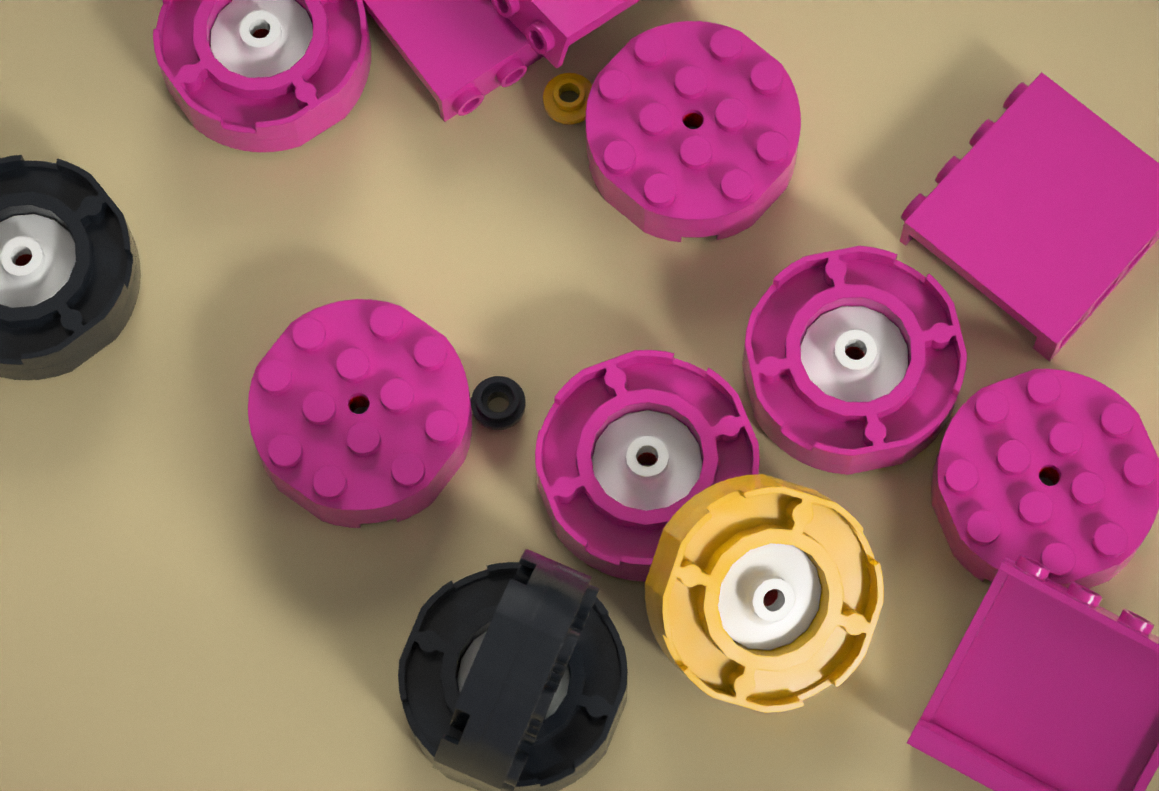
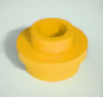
[543,73,592,125]

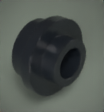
[471,376,526,430]

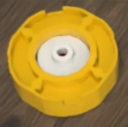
[645,474,884,713]

